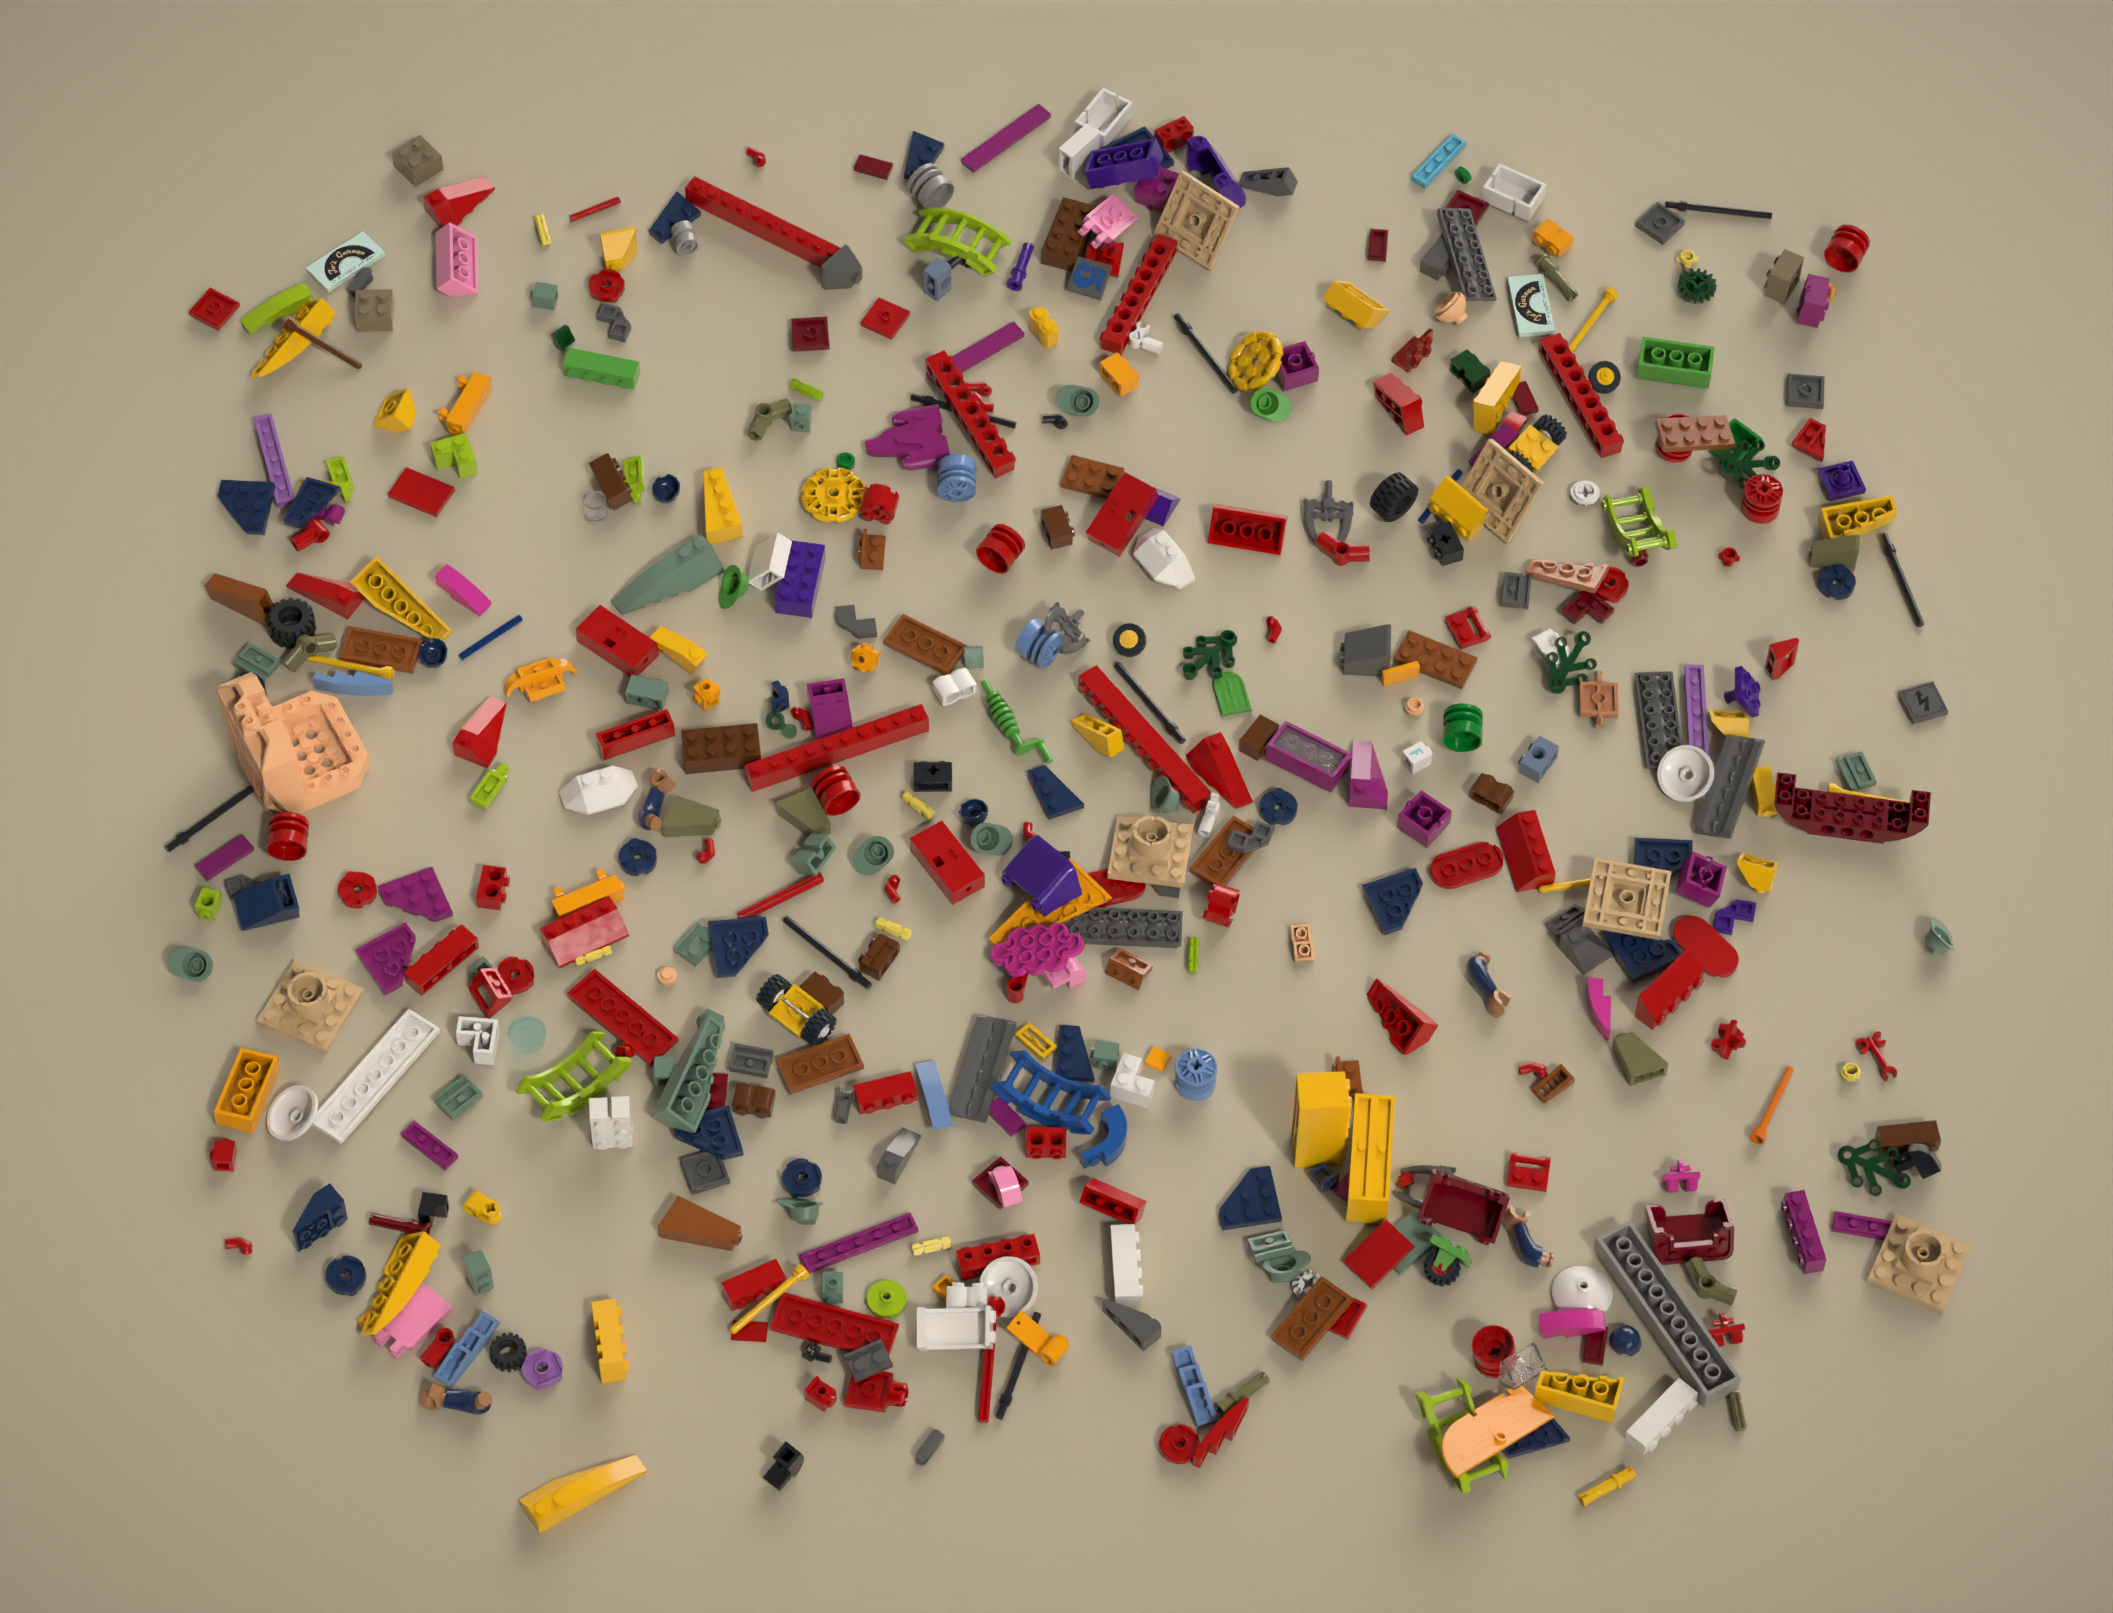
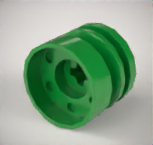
[1443,703,1483,752]

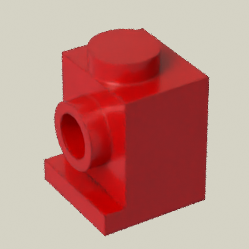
[804,1375,837,1412]

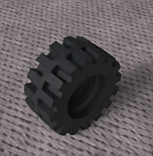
[489,1333,527,1372]

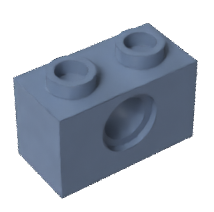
[923,257,951,302]
[1518,736,1559,783]

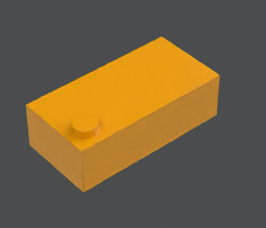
[214,1048,280,1134]

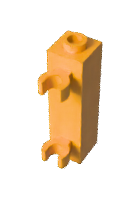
[437,372,492,435]
[551,869,626,920]

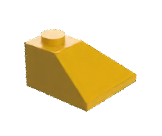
[600,226,638,271]
[372,388,416,433]
[1708,710,1749,738]
[1737,852,1779,893]

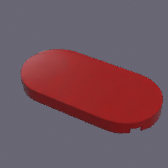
[1429,842,1504,889]
[1087,868,1146,908]
[1673,916,1739,978]

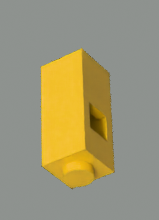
[1750,766,1777,817]

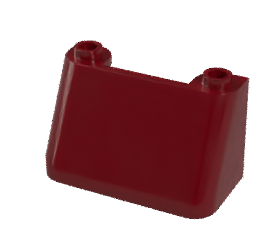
[1418,1169,1510,1245]
[1645,1199,1734,1265]

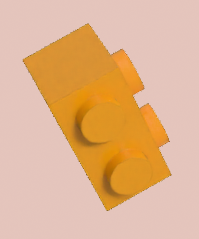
[1099,352,1139,397]

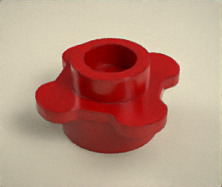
[1718,547,1740,567]
[615,1041,635,1059]
[1395,1172,1416,1189]
[987,1296,1006,1317]

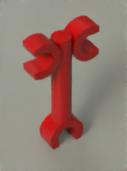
[1855,1031,1897,1081]

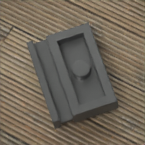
[1501,572,1532,609]
[1545,904,1585,936]
[729,1043,774,1078]
[844,1339,893,1383]

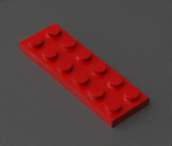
[567,969,679,1066]
[770,1293,899,1356]

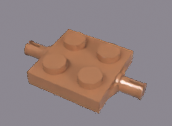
[1579,671,1619,728]

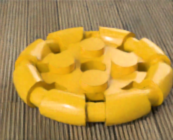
[1228,330,1283,392]
[801,468,865,523]

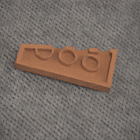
[1525,559,1609,594]

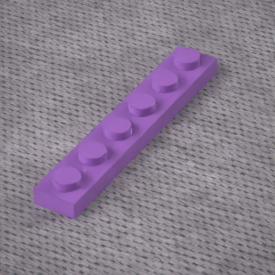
[254,414,295,508]
[1684,665,1709,756]

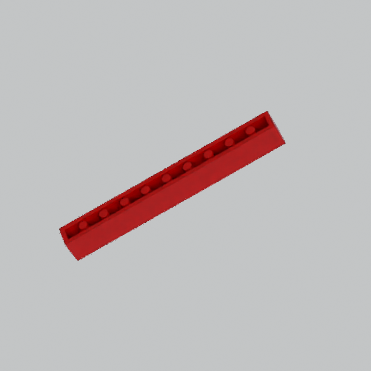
[685,176,841,268]
[1077,665,1212,814]
[744,704,929,792]

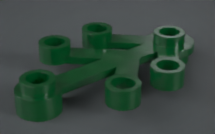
[1719,440,1780,489]
[1182,630,1237,680]
[1545,631,1597,694]
[1838,1139,1911,1196]

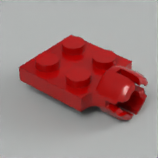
[844,1371,909,1413]

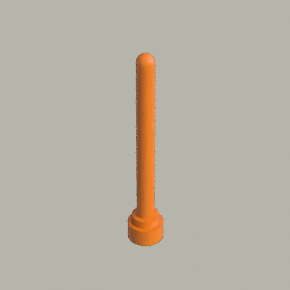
[1749,1066,1794,1145]

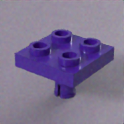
[1818,460,1866,501]
[1724,666,1761,718]

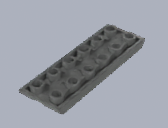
[1437,208,1497,301]
[1635,671,1682,769]
[1694,735,1765,839]
[1065,907,1183,948]
[949,1014,1017,1123]

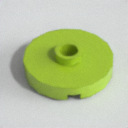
[866,1280,907,1319]

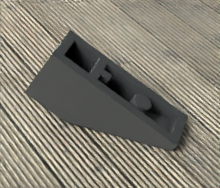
[1239,167,1298,196]
[1420,235,1449,281]
[877,1128,921,1185]
[1102,1299,1162,1351]

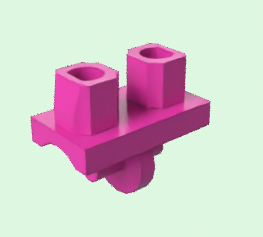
[1662,1160,1701,1193]

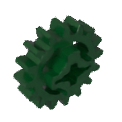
[1677,268,1717,304]

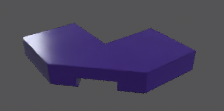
[1713,899,1756,935]

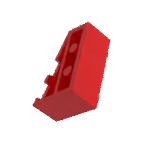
[1373,373,1424,436]

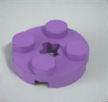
[522,1349,563,1390]

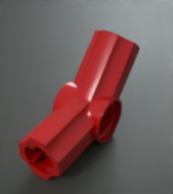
[1315,532,1370,566]

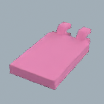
[1078,194,1138,249]
[374,1283,453,1359]

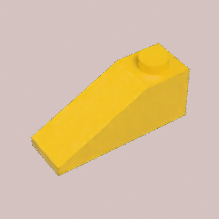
[650,626,708,675]
[1071,713,1124,757]

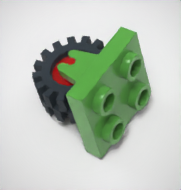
[1423,1235,1473,1287]

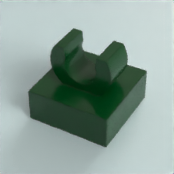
[551,325,576,351]

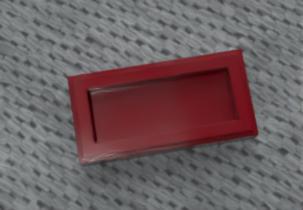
[854,154,893,180]
[1368,229,1388,262]
[1513,381,1539,416]
[1582,1327,1608,1366]

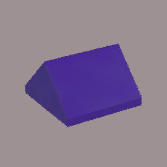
[1145,486,1180,527]

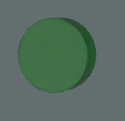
[1454,166,1472,184]
[837,452,855,470]

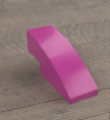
[435,564,492,617]
[1586,978,1611,1040]
[1539,1309,1606,1339]

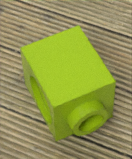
[195,887,223,921]

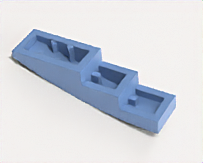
[313,671,393,696]
[915,1060,953,1130]
[434,1311,501,1387]
[1171,1345,1217,1427]

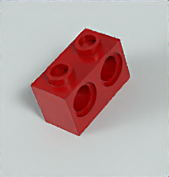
[1154,116,1194,153]
[476,865,510,910]
[1026,1127,1066,1159]

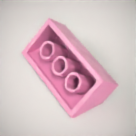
[436,222,478,296]

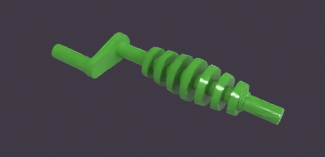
[981,680,1053,764]

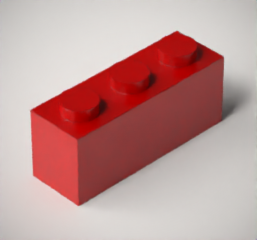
[853,1071,917,1114]
[1079,1178,1147,1224]
[721,1259,787,1311]

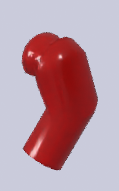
[746,147,766,167]
[969,382,992,397]
[1022,822,1037,843]
[696,838,715,864]
[884,875,901,904]

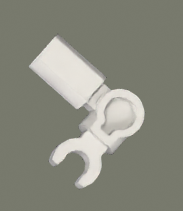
[1129,321,1163,355]
[1198,793,1221,838]

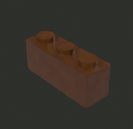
[589,453,633,510]
[1875,1120,1941,1157]

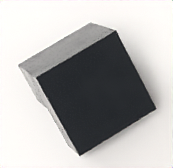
[418,1192,449,1227]

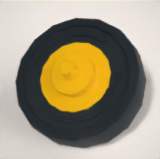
[1588,361,1621,394]
[1113,623,1146,657]

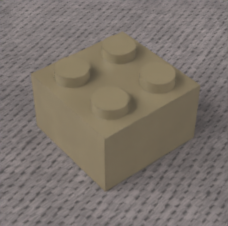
[392,135,444,187]
[1764,249,1804,304]
[355,289,394,332]

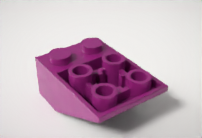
[807,678,853,740]

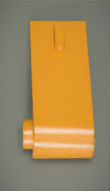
[1006,1310,1069,1367]

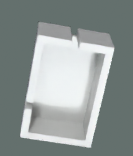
[1074,88,1133,149]
[1481,163,1547,222]
[589,1096,633,1150]

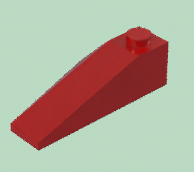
[423,176,495,229]
[286,572,365,620]
[452,696,507,769]
[1186,732,1253,809]
[1367,978,1439,1055]

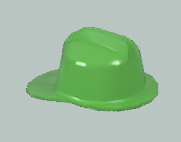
[1251,388,1292,422]
[718,565,749,609]

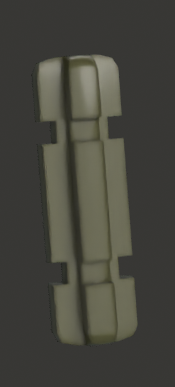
[1729,1392,1747,1431]

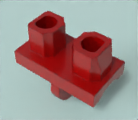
[1711,1019,1747,1060]
[1708,1313,1745,1347]

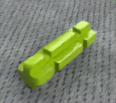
[790,378,824,401]
[1187,937,1199,973]

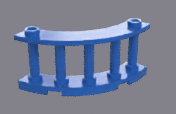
[990,1050,1111,1135]

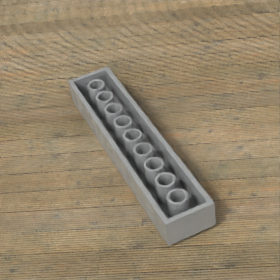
[1594,1220,1741,1407]

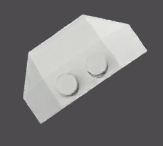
[1133,528,1195,589]
[559,766,638,815]

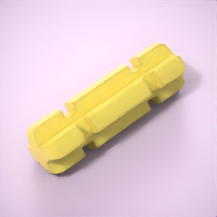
[534,214,551,246]
[902,791,935,820]
[875,918,912,940]
[575,945,612,966]
[912,1236,951,1256]

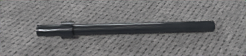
[1665,200,1772,219]
[1173,313,1238,394]
[910,393,1017,429]
[1880,533,1924,627]
[1114,662,1186,744]
[165,785,254,853]
[783,916,872,989]
[995,1312,1041,1420]

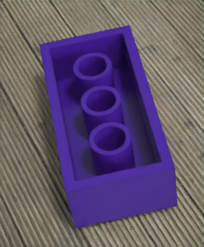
[1084,138,1163,189]
[775,540,826,618]

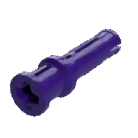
[1007,242,1034,291]

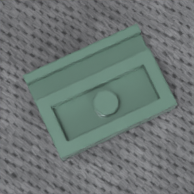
[233,643,280,682]
[1835,751,1877,791]
[673,922,712,967]
[433,1075,483,1120]
[1247,1230,1295,1262]

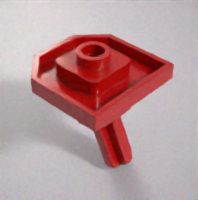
[1085,241,1124,277]

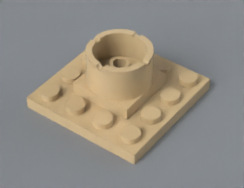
[1154,171,1240,270]
[1461,439,1545,543]
[1107,815,1194,888]
[1582,858,1672,940]
[256,960,364,1053]
[1867,1214,1971,1314]

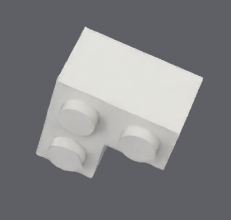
[456,1016,500,1065]
[1110,1053,1155,1108]

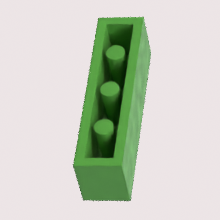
[563,348,640,389]

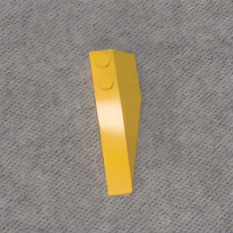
[249,298,336,379]
[350,556,453,641]
[361,1232,441,1337]
[518,1455,647,1534]

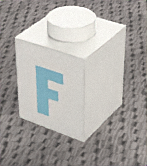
[1401,741,1432,775]

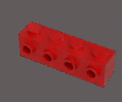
[596,709,675,760]
[404,924,479,996]
[956,1234,1040,1281]

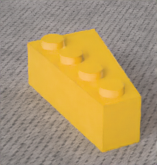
[1472,362,1521,436]
[703,467,743,545]
[1818,495,1897,539]
[591,1299,629,1383]
[1534,1371,1625,1423]

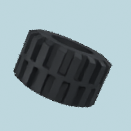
[1370,472,1419,522]
[267,598,316,649]

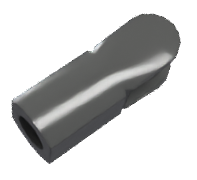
[347,267,374,298]
[834,1088,853,1124]
[915,1429,945,1466]

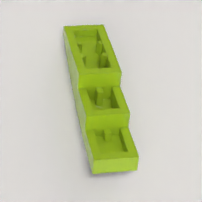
[240,282,314,335]

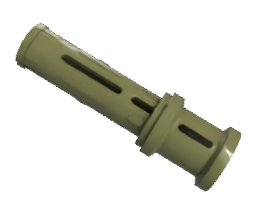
[1535,254,1578,301]
[1213,1371,1270,1417]

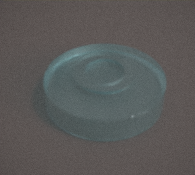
[508,1016,546,1053]

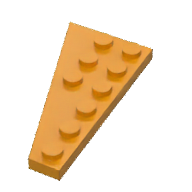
[988,858,1112,946]

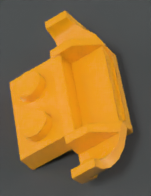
[504,657,578,702]

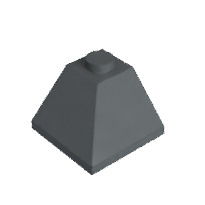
[821,244,863,290]
[1559,927,1614,975]

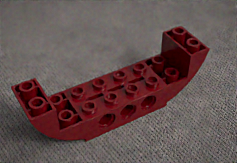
[1774,772,1931,844]

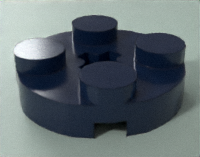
[1818,564,1856,600]
[1259,788,1298,826]
[618,838,657,876]
[782,1158,822,1198]
[325,1256,367,1296]

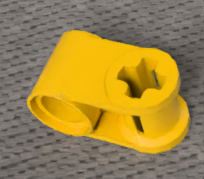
[462,1190,502,1225]

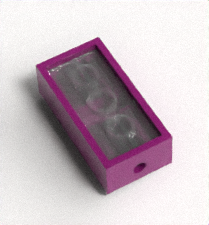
[1265,721,1352,792]

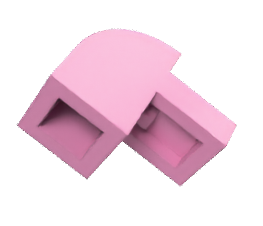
[1043,957,1087,989]
[988,1166,1023,1207]

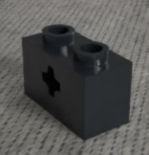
[1427,521,1464,566]
[914,761,952,792]

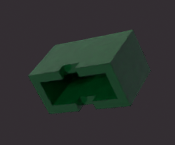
[1449,349,1491,393]

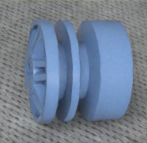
[938,454,976,502]
[1015,619,1064,669]
[1175,1048,1217,1101]

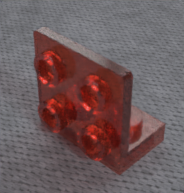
[1391,328,1433,373]

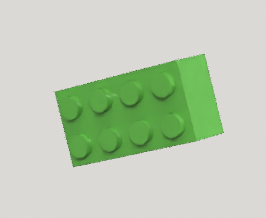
[1636,337,1715,388]

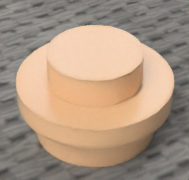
[1405,698,1424,716]
[657,967,677,986]

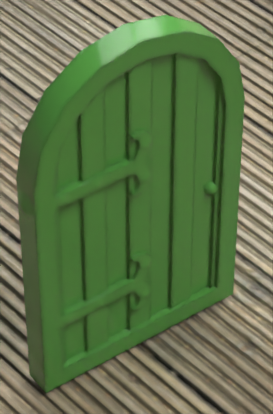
[1214,672,1252,716]

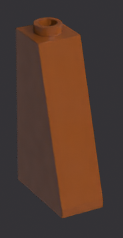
[204,573,274,627]
[658,1196,743,1251]

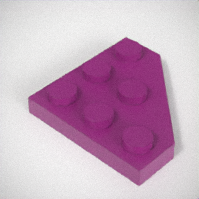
[378,867,453,922]
[355,922,416,996]

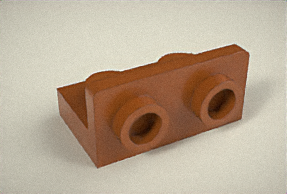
[857,529,886,570]
[1105,948,1153,990]
[1332,1056,1363,1099]

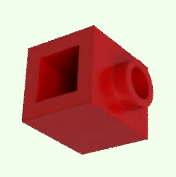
[210,1139,237,1172]

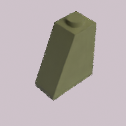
[1807,535,1860,572]
[776,788,831,837]
[662,796,722,837]
[1612,1032,1668,1086]

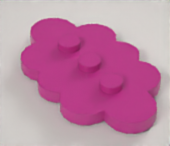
[990,923,1085,977]

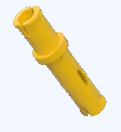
[1578,1466,1637,1507]

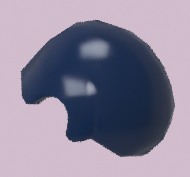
[652,474,680,503]
[418,638,448,668]
[958,799,989,826]
[1609,1325,1642,1357]

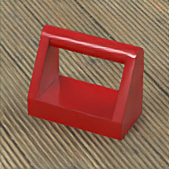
[1765,638,1799,680]
[468,967,513,1019]

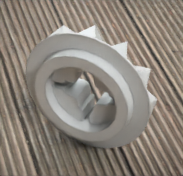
[1570,480,1600,507]
[1292,1270,1320,1299]

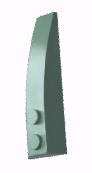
[611,534,724,615]
[652,1014,724,1133]

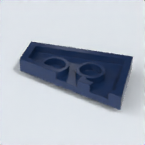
[904,131,944,180]
[649,191,701,245]
[283,477,341,529]
[1027,765,1084,820]
[1055,1025,1095,1082]
[1501,1418,1570,1459]

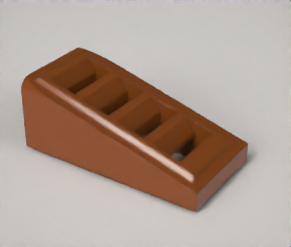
[1531,1064,1575,1104]

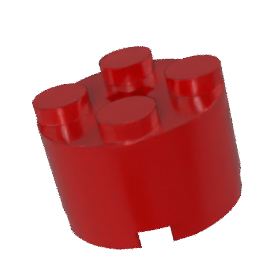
[859,484,900,525]
[1202,884,1240,927]

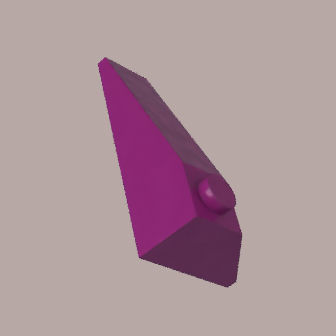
[1349,741,1388,810]

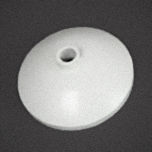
[1657,745,1714,802]
[267,1085,318,1141]
[979,1257,1038,1318]
[1552,1266,1613,1314]

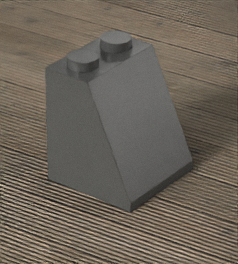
[1340,624,1391,676]

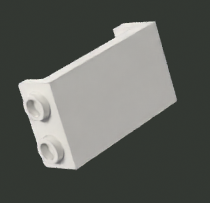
[917,1306,996,1351]

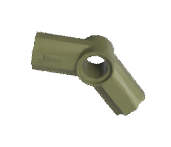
[747,398,792,441]
[283,634,337,672]
[1685,1257,1738,1305]

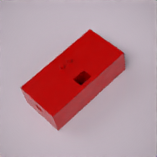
[1085,472,1159,557]
[576,605,659,677]
[910,820,985,905]

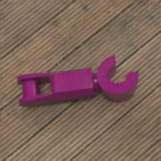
[313,504,345,526]

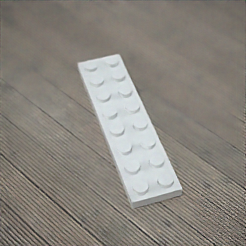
[311,1009,440,1145]

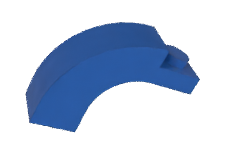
[1081,1104,1127,1169]

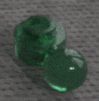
[766,711,797,739]

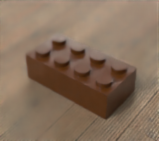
[1041,197,1097,272]
[681,723,761,774]

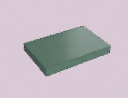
[1393,1210,1443,1275]

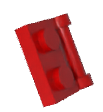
[1445,606,1491,650]
[1507,1152,1551,1192]

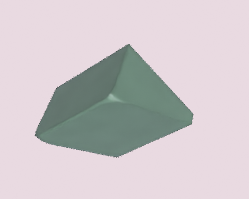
[964,646,984,669]
[467,956,494,978]

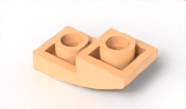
[1290,924,1315,962]

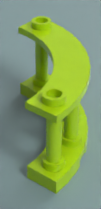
[902,208,1012,277]
[1601,486,1678,557]
[515,1031,633,1122]
[1415,1377,1509,1494]

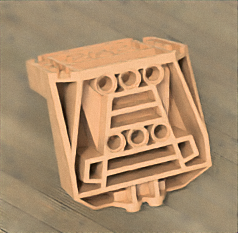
[215,672,370,814]

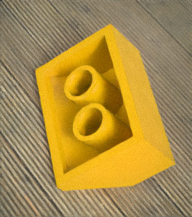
[1323,281,1390,329]
[1427,475,1489,542]

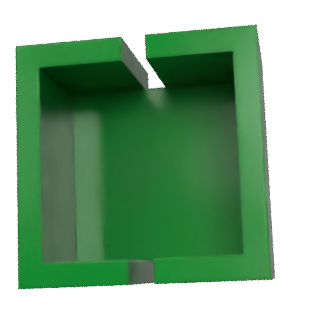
[1708,418,1763,470]

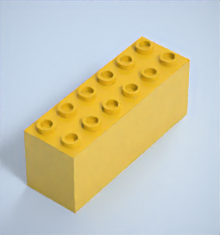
[1291,1071,1352,1168]
[1346,1093,1395,1224]

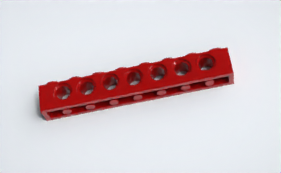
[1099,234,1178,356]
[1539,333,1624,458]
[925,350,1016,479]

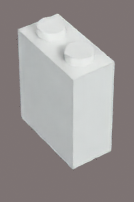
[1058,124,1100,180]
[748,533,792,591]

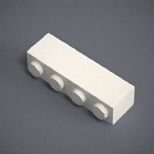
[1110,1224,1143,1306]
[1625,1378,1698,1456]

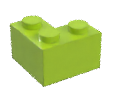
[430,433,478,479]

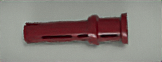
[369,1213,431,1235]

